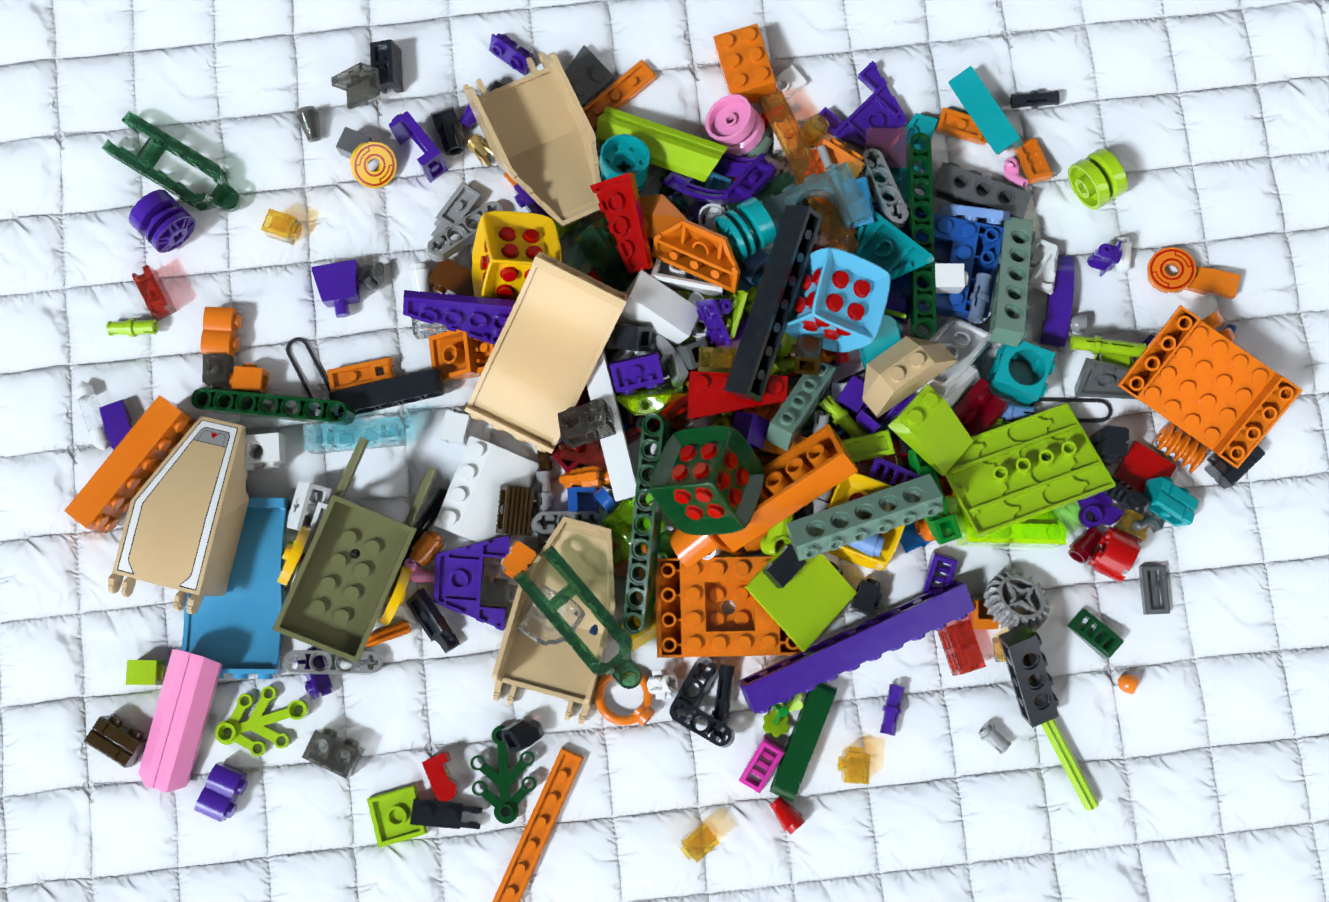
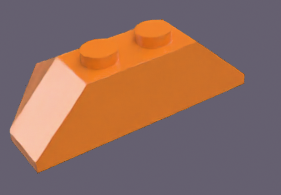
[606,194,688,250]
[652,219,740,294]

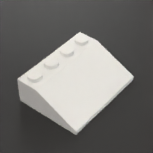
[434,436,538,543]

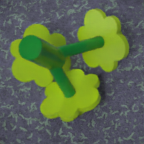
[763,692,804,737]

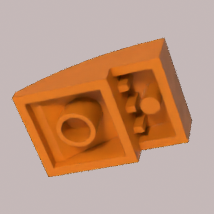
[429,329,495,382]

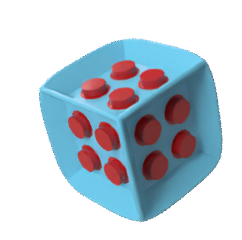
[785,248,890,353]

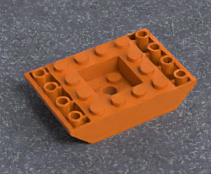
[656,556,801,658]

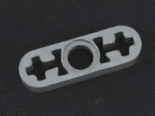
[531,511,602,535]

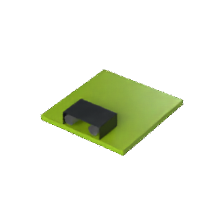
[745,539,857,652]

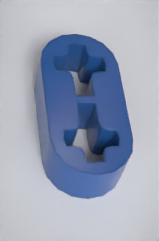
[593,487,618,515]

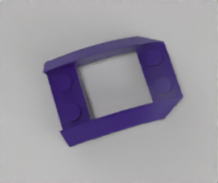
[663,152,776,204]

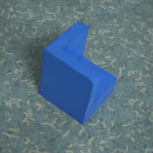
[567,487,598,513]

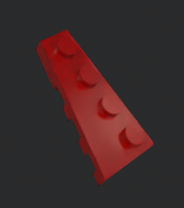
[590,172,654,274]

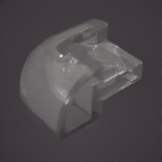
[517,585,585,646]

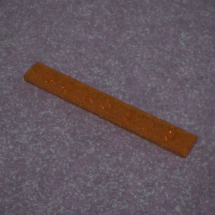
[759,90,859,253]

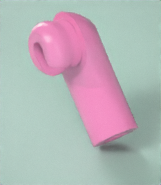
[1004,157,1029,188]
[403,558,435,583]

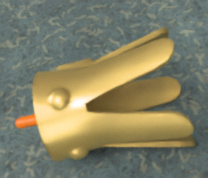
[466,134,493,167]

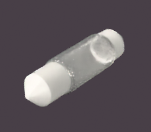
[76,381,110,451]

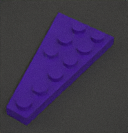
[403,290,516,345]

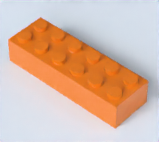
[64,395,197,533]
[718,424,858,552]

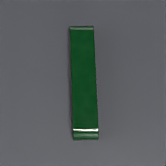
[769,682,837,802]

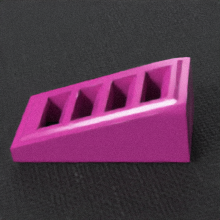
[738,735,785,793]

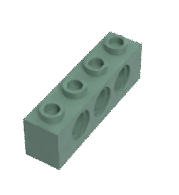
[766,361,836,451]

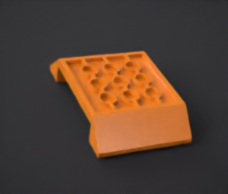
[1117,305,1303,469]

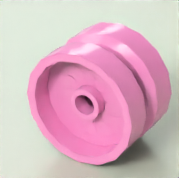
[705,94,765,156]

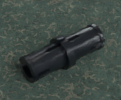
[1010,90,1060,109]

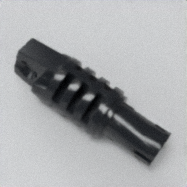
[1104,477,1150,516]

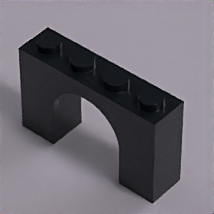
[584,322,652,424]

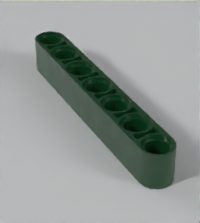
[191,388,356,426]

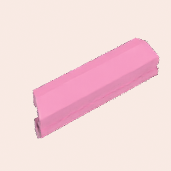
[138,649,222,793]

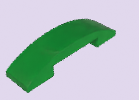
[908,449,962,545]

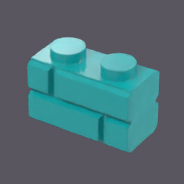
[1143,476,1199,527]

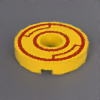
[350,141,397,188]

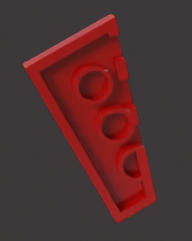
[687,371,788,421]

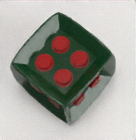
[650,425,765,535]

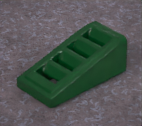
[1066,608,1124,659]

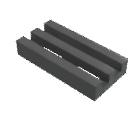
[1138,565,1170,615]

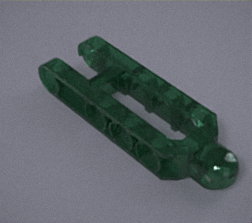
[101,111,241,212]
[513,545,642,690]

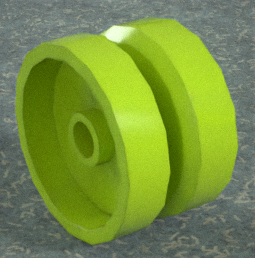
[1068,149,1128,210]

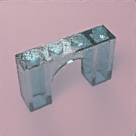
[761,162,872,232]

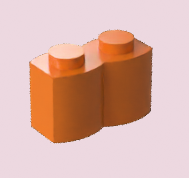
[201,307,242,357]

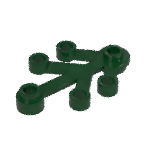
[470,725,537,824]

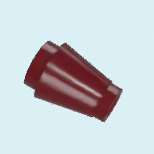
[1068,527,1102,564]

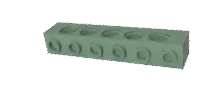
[989,216,1036,347]
[786,474,943,561]

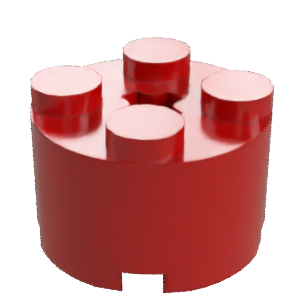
[1088,526,1142,583]

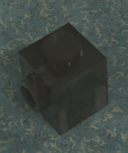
[202,353,234,390]

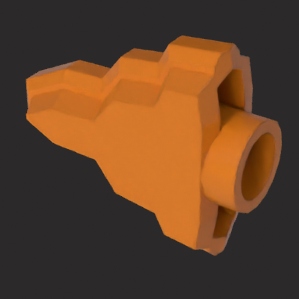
[559,465,612,489]

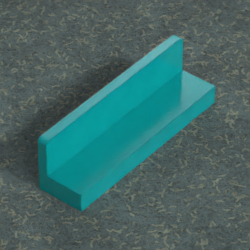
[948,66,1023,155]

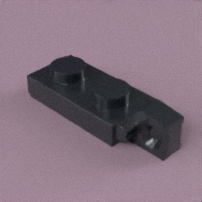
[406,588,460,654]

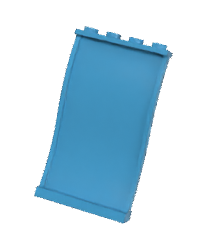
[181,497,291,679]

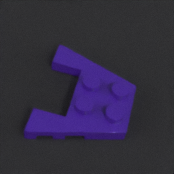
[810,61,908,151]
[433,535,511,631]

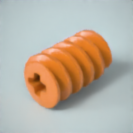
[1151,422,1207,473]

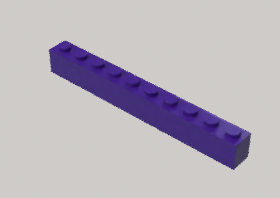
[738,580,975,714]

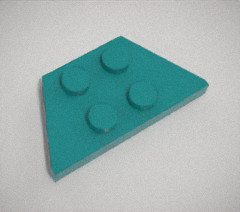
[850,210,935,281]

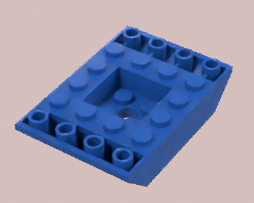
[872,202,1004,320]

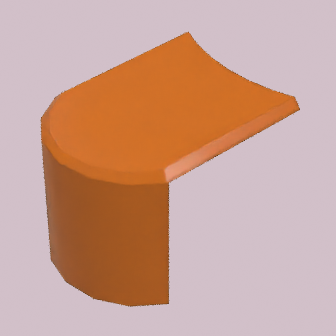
[669,528,743,568]

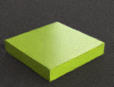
[367,784,428,848]

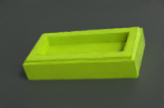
[842,430,895,464]

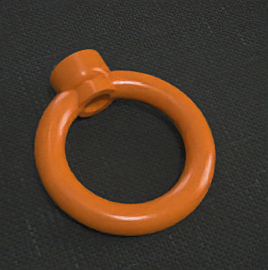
[595,666,655,726]

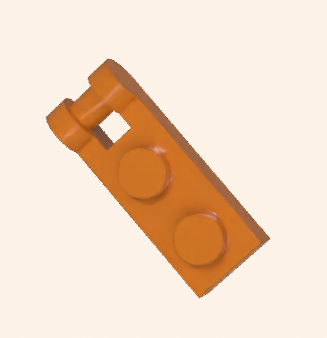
[327,357,397,392]

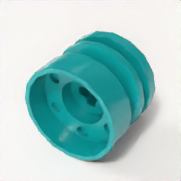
[599,134,650,193]
[715,197,777,262]

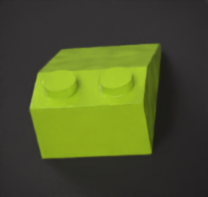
[888,384,974,476]

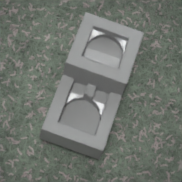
[651,335,688,387]

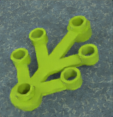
[215,686,309,756]

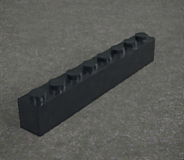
[724,205,823,402]

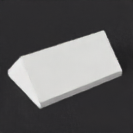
[651,259,725,298]
[621,269,698,347]

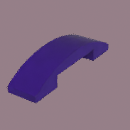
[1040,255,1074,347]

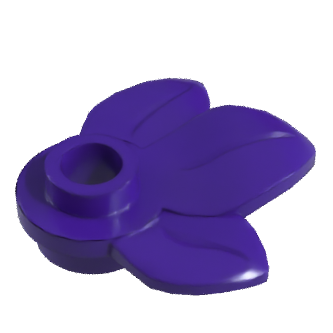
[1077,491,1124,528]

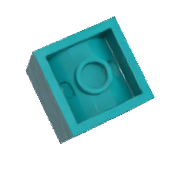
[986,340,1056,406]

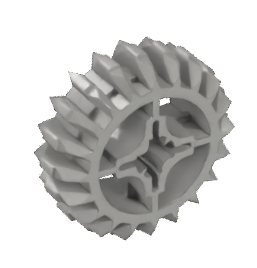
[983,570,1050,631]

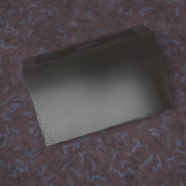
[331,62,380,109]

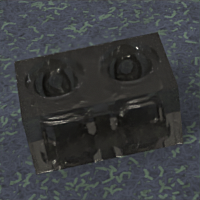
[558,398,616,449]
[302,727,365,778]

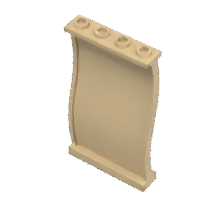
[464,252,629,454]

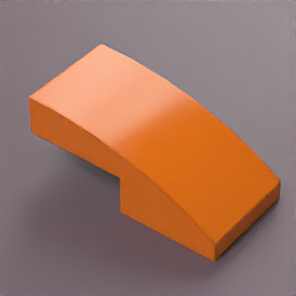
[1185,267,1241,299]

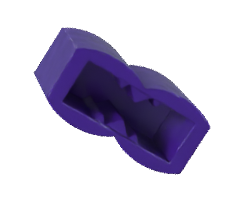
[194,762,248,822]

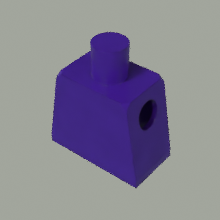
[311,260,361,318]

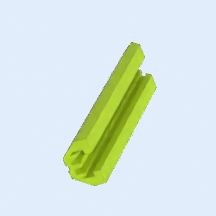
[597,106,728,182]

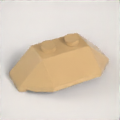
[862,336,957,418]

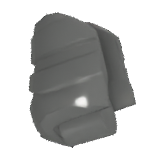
[358,262,384,291]

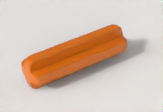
[366,620,411,647]

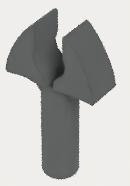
[1132,510,1165,533]

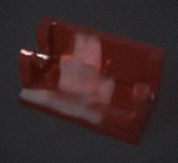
[132,265,177,322]
[937,619,986,676]

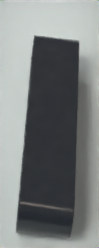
[328,369,445,418]

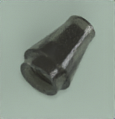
[296,106,321,142]

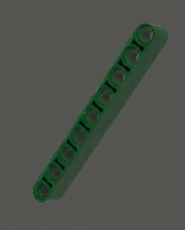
[906,132,937,340]
[623,414,671,634]

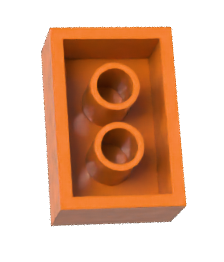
[713,23,777,104]

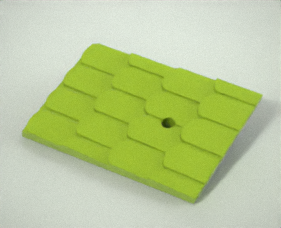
[945,403,1116,538]

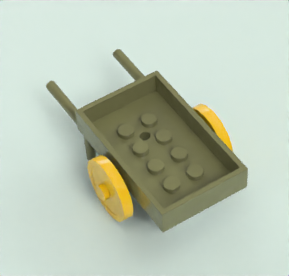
[272,437,438,663]

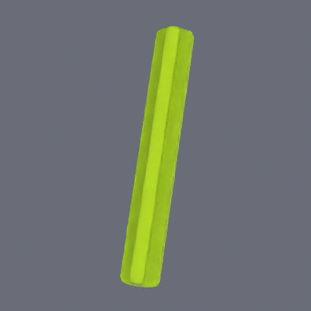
[1041,719,1099,811]

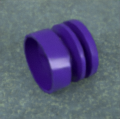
[129,189,196,253]

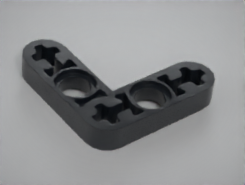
[669,657,735,748]

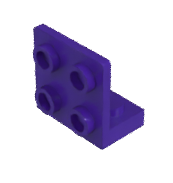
[609,352,664,394]

